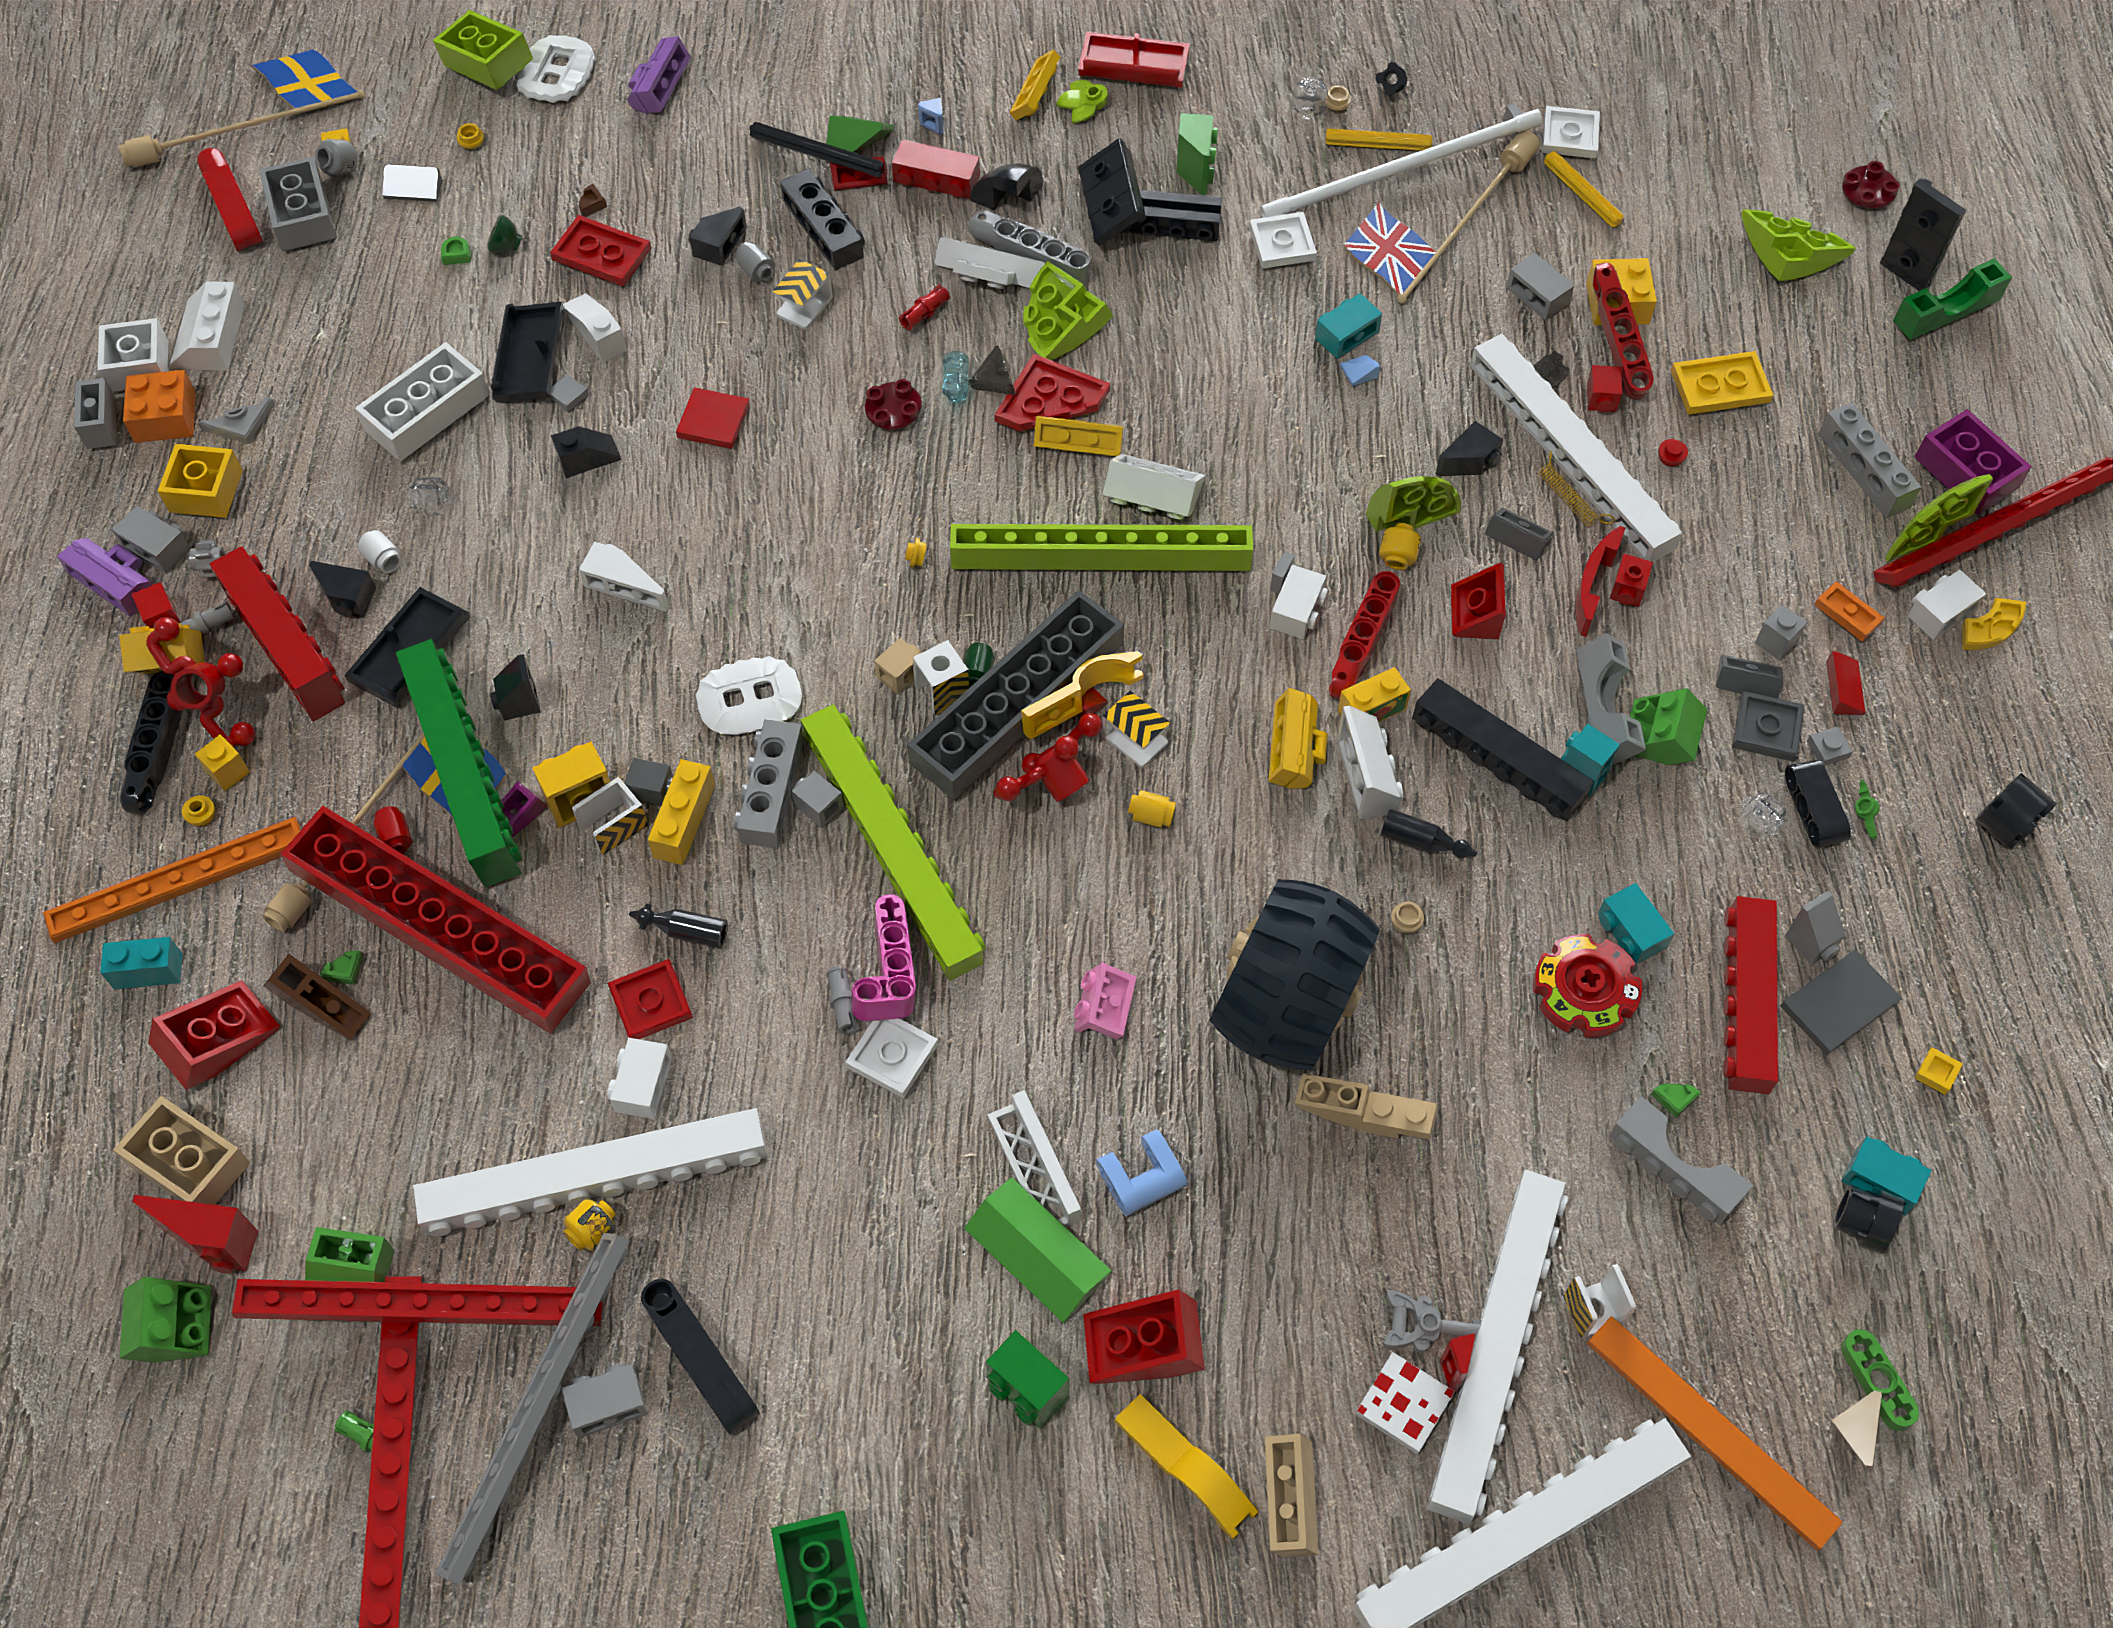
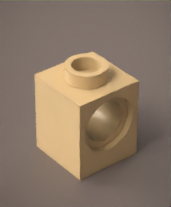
[874,638,921,694]

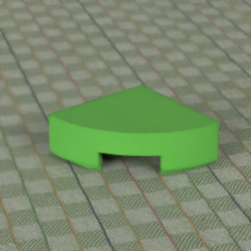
[320,950,364,985]
[1651,1083,1701,1117]

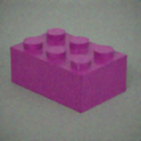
[1914,409,2032,515]

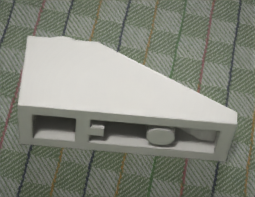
[563,293,627,363]
[579,542,669,612]

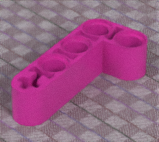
[851,894,916,1021]

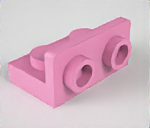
[1074,962,1136,1040]

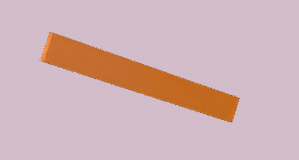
[43,817,301,944]
[1586,1316,1843,1551]

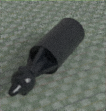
[1380,809,1478,859]
[629,904,728,948]

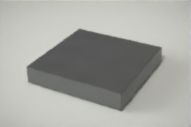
[1732,691,1805,762]

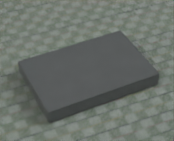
[1780,949,1902,1055]

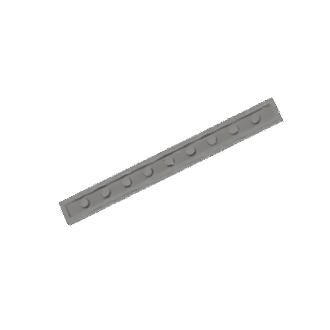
[435,1233,629,1585]

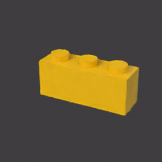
[647,759,715,865]

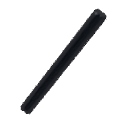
[749,122,885,177]

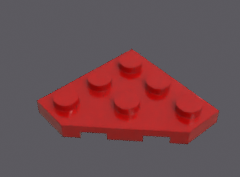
[994,353,1110,432]

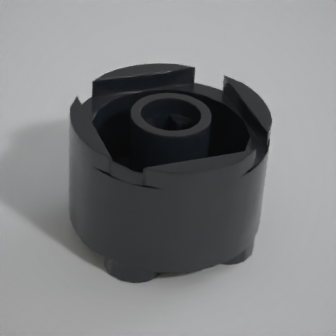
[1976,773,2057,849]

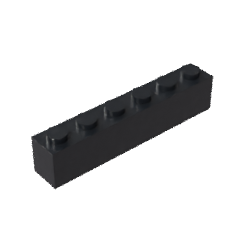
[1412,678,1594,822]

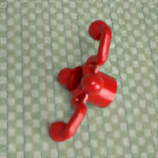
[146,617,256,747]
[994,713,1102,802]

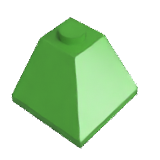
[826,115,894,153]

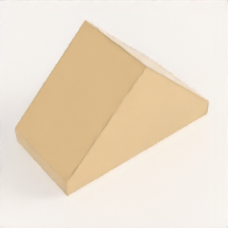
[1831,1391,1882,1468]

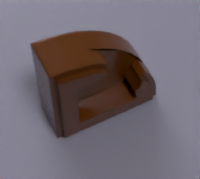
[579,184,607,217]

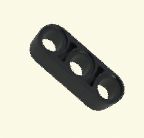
[1785,759,1851,848]

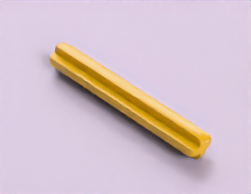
[1325,128,1432,151]
[1544,151,1624,228]

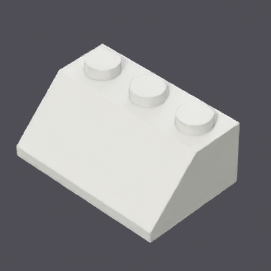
[170,281,245,370]
[1102,454,1205,519]
[1337,706,1403,819]

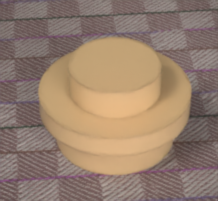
[1324,85,1351,111]
[1391,901,1424,934]

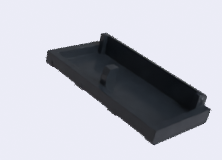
[1078,138,1146,247]
[1880,178,1967,291]
[491,302,565,403]
[344,587,470,707]

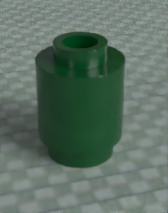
[963,642,995,688]

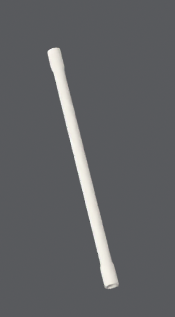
[1260,109,1542,218]

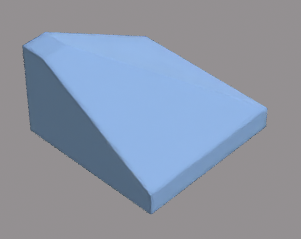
[1340,355,1380,387]

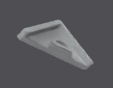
[199,397,274,444]

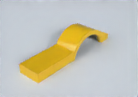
[1021,651,1144,740]
[1114,1394,1258,1540]

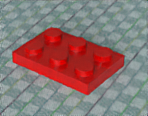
[550,215,652,287]

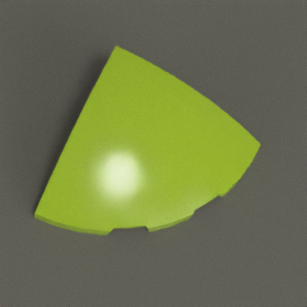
[1741,210,1856,281]
[1023,261,1114,360]
[1885,474,1993,562]
[1366,476,1461,532]

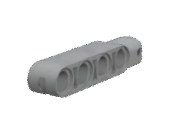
[968,210,1090,286]

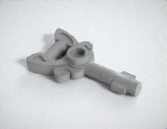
[1383,1290,1481,1353]

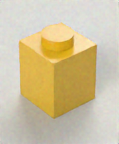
[195,735,250,791]

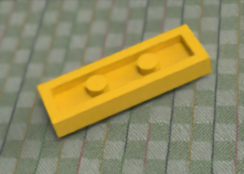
[1009,49,1061,120]
[1033,416,1124,456]

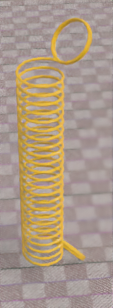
[1538,451,1615,527]

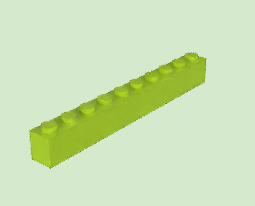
[950,524,1253,571]
[800,704,986,981]

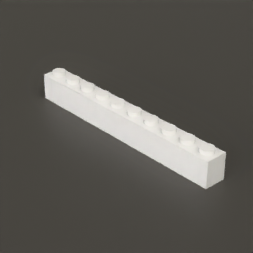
[1470,334,1682,562]
[413,1108,768,1237]
[1426,1169,1568,1524]
[1352,1418,1691,1628]

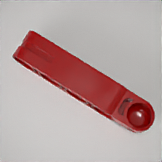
[197,148,263,252]
[1592,262,1654,400]
[1329,571,1400,700]

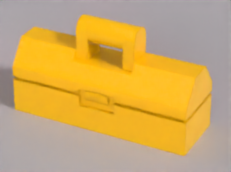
[1268,688,1328,789]

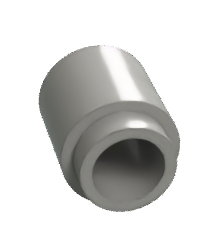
[735,242,775,282]

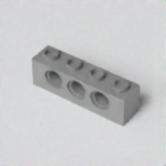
[1818,402,1921,519]
[734,719,804,848]

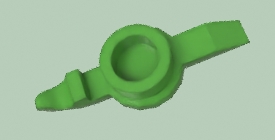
[1855,780,1880,839]

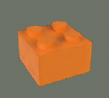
[123,369,196,443]

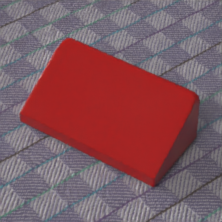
[830,156,888,191]
[1826,651,1866,715]
[1439,1333,1475,1393]

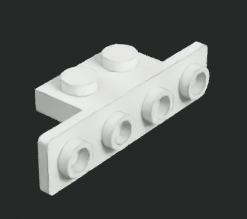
[935,237,1045,289]

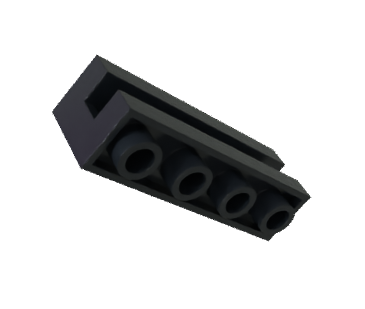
[1120,190,1222,241]

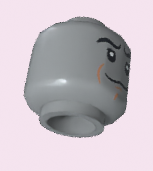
[315,139,358,176]

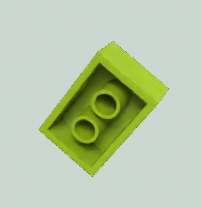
[433,10,534,90]

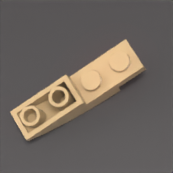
[1294,1073,1438,1140]

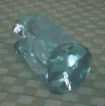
[942,351,969,403]

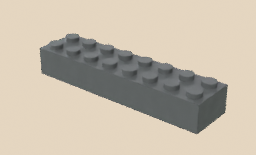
[907,590,1124,800]

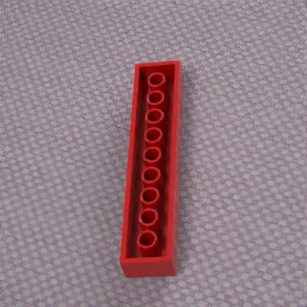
[280,805,591,1034]

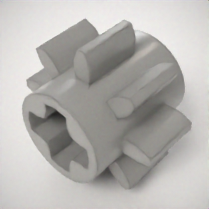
[189,540,226,578]

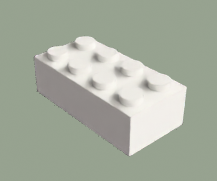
[355,342,490,462]

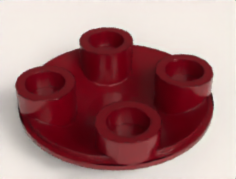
[1842,161,1900,209]
[865,379,922,430]

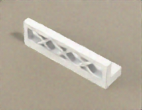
[988,1090,1081,1227]

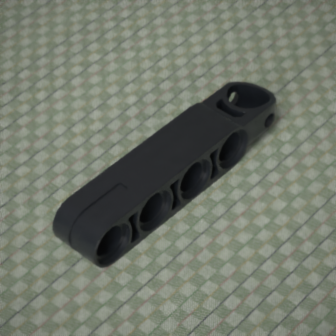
[120,671,183,814]
[641,1279,761,1435]

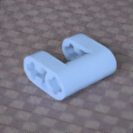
[1096,1129,1188,1217]

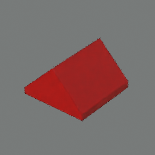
[1451,562,1506,639]

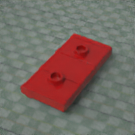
[1078,31,1190,88]

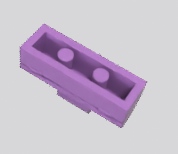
[627,36,691,113]
[57,538,152,617]

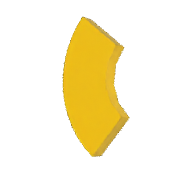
[1962,598,2026,650]

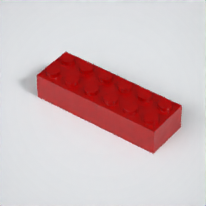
[209,546,345,722]

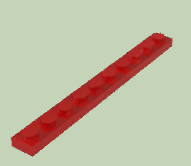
[1873,457,2113,587]
[359,1276,422,1628]
[232,1279,603,1326]

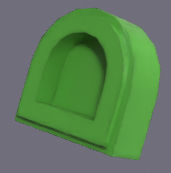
[441,236,471,265]

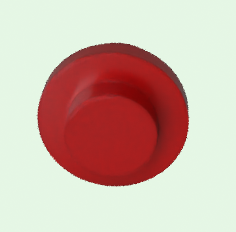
[1658,439,1688,467]

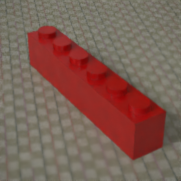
[1723,896,1778,1095]

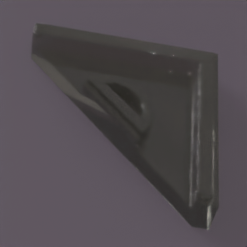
[969,346,1016,395]

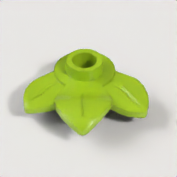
[1056,80,1108,124]

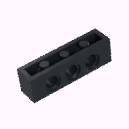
[780,168,865,271]

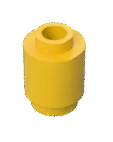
[1128,790,1176,828]

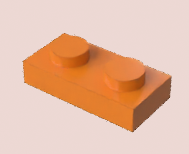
[1814,581,1885,642]

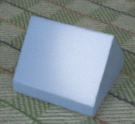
[918,98,943,135]

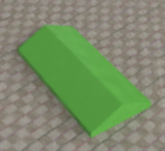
[964,1177,1112,1324]

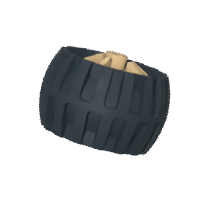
[1209,879,1380,1070]

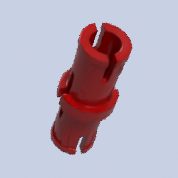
[899,285,950,331]

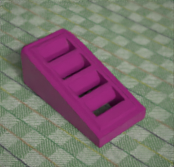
[502,781,547,838]

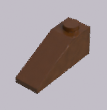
[263,954,371,1040]

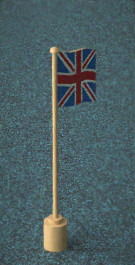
[1344,130,1540,304]

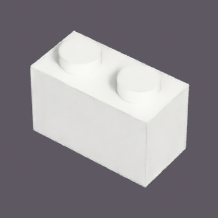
[1270,565,1329,640]
[1908,569,1986,640]
[607,1038,672,1119]

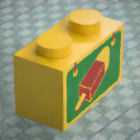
[1338,667,1411,723]

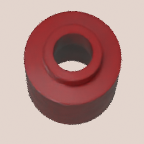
[373,806,413,854]

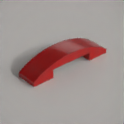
[1575,526,1626,637]

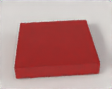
[676,387,750,449]
[607,959,693,1039]

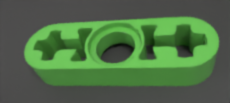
[1841,1329,1919,1431]

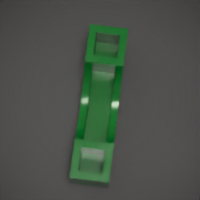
[1893,258,2012,340]

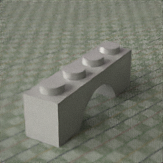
[1577,633,1646,765]
[1609,1096,1753,1226]

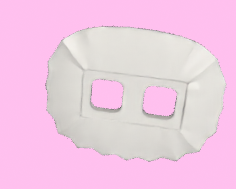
[516,35,596,103]
[696,656,802,735]

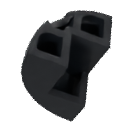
[970,164,1043,210]

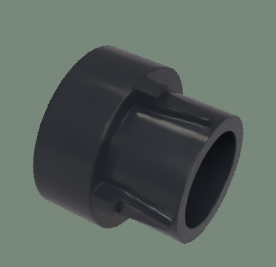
[1834,1185,1904,1254]

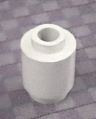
[358,530,402,573]

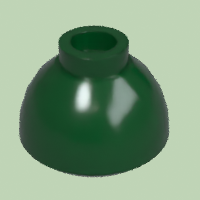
[486,215,522,253]

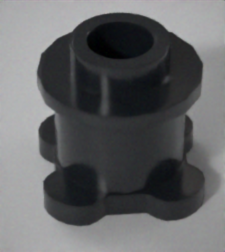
[1376,62,1408,95]

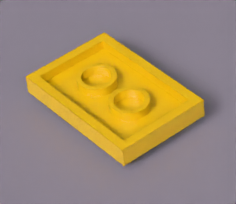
[1671,351,1774,415]

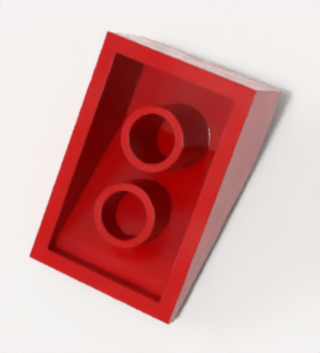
[148,980,280,1090]
[132,1195,258,1274]
[1083,1289,1205,1384]

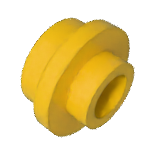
[457,123,484,149]
[904,538,927,568]
[182,795,215,826]

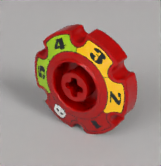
[1533,934,1642,1038]

